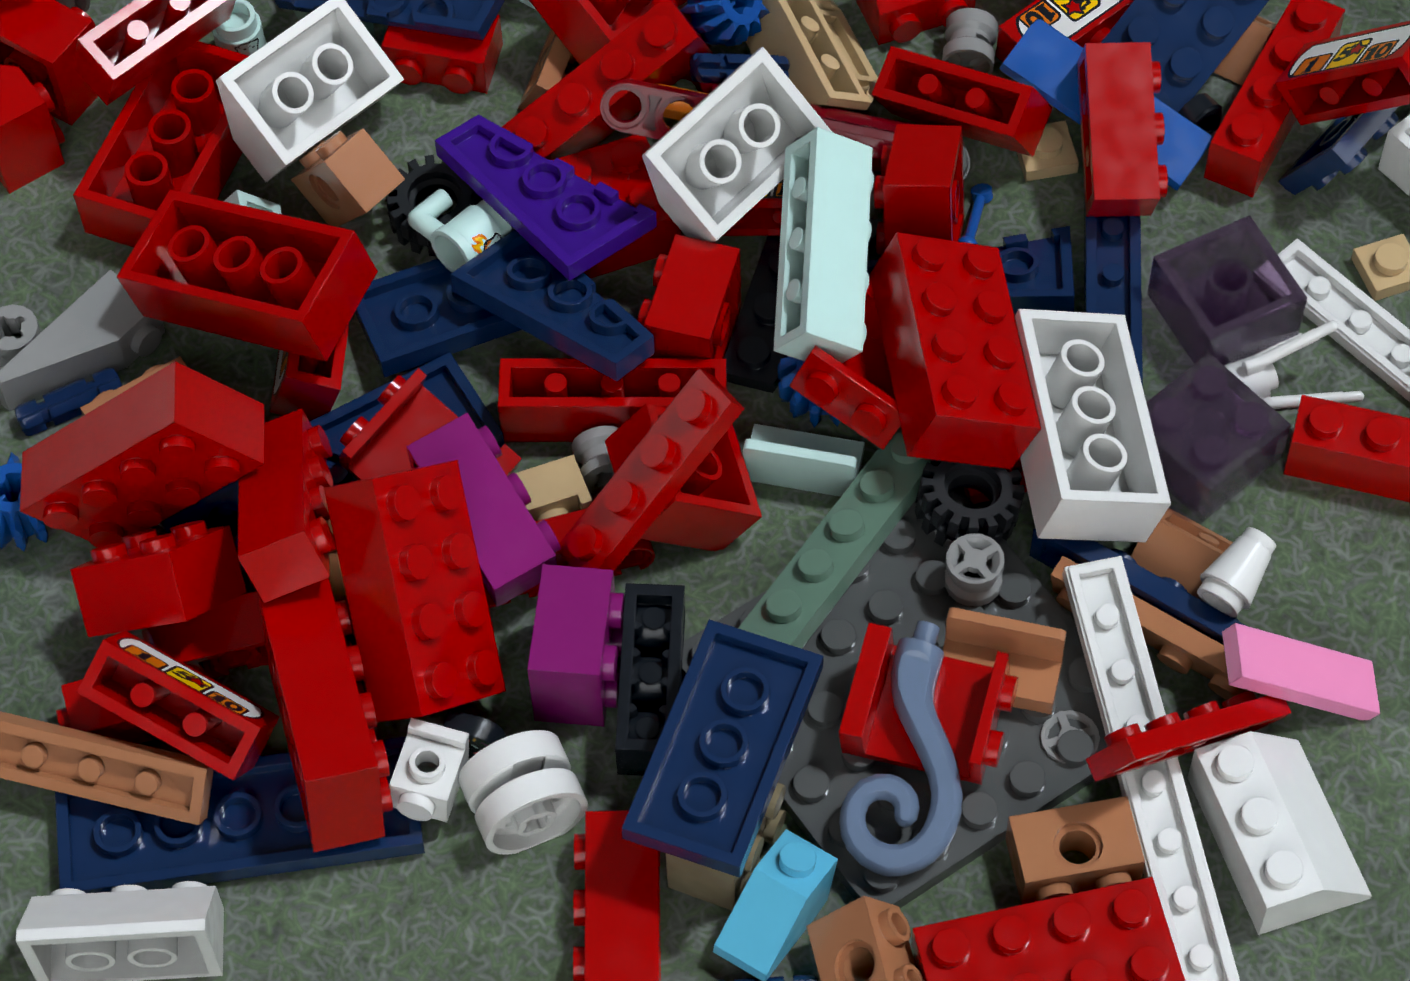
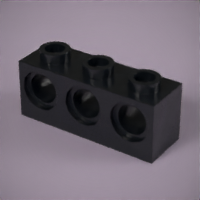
[615,583,686,776]

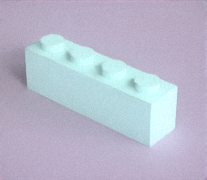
[773,127,874,363]

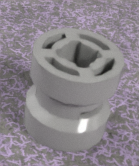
[942,8,998,74]

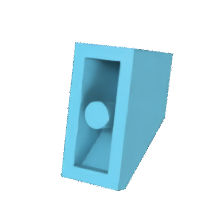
[713,829,838,981]

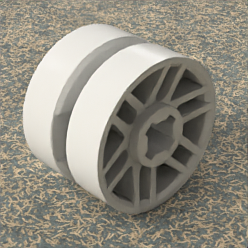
[458,730,588,855]

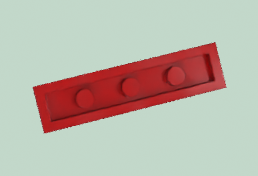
[558,368,745,572]
[1085,691,1291,782]

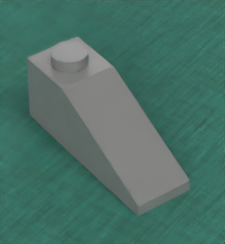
[0,270,165,411]

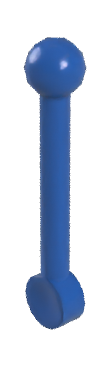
[958,183,993,244]

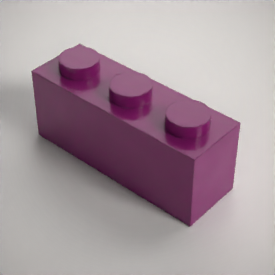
[406,413,561,607]

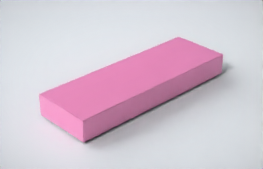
[1222,623,1380,720]

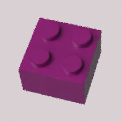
[527,564,625,727]

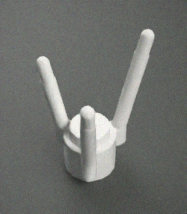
[1221,320,1364,415]

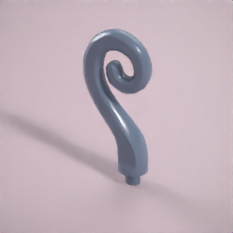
[839,621,963,877]

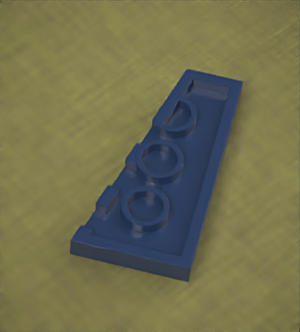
[450,229,655,381]

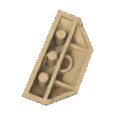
[746,0,878,110]

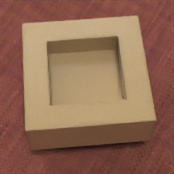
[1017,120,1079,182]
[1351,234,1410,301]

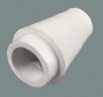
[1197,527,1276,617]

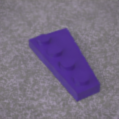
[435,114,657,281]

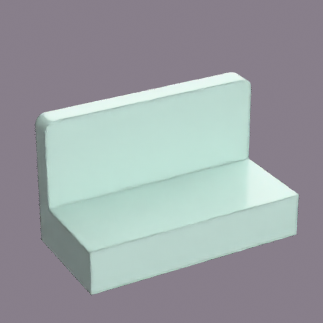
[743,424,865,497]

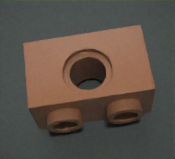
[291,128,405,227]
[1005,796,1145,905]
[806,896,924,981]

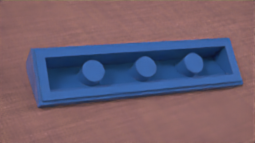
[999,19,1213,190]

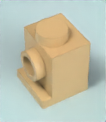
[516,454,592,521]

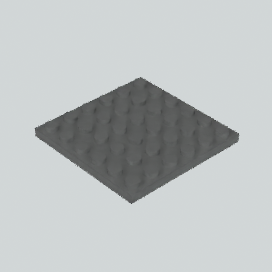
[682,488,1107,908]

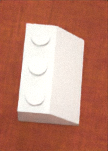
[216,0,404,182]
[642,47,832,242]
[1188,731,1372,935]
[16,881,224,981]

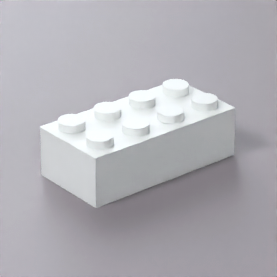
[1015,309,1171,542]

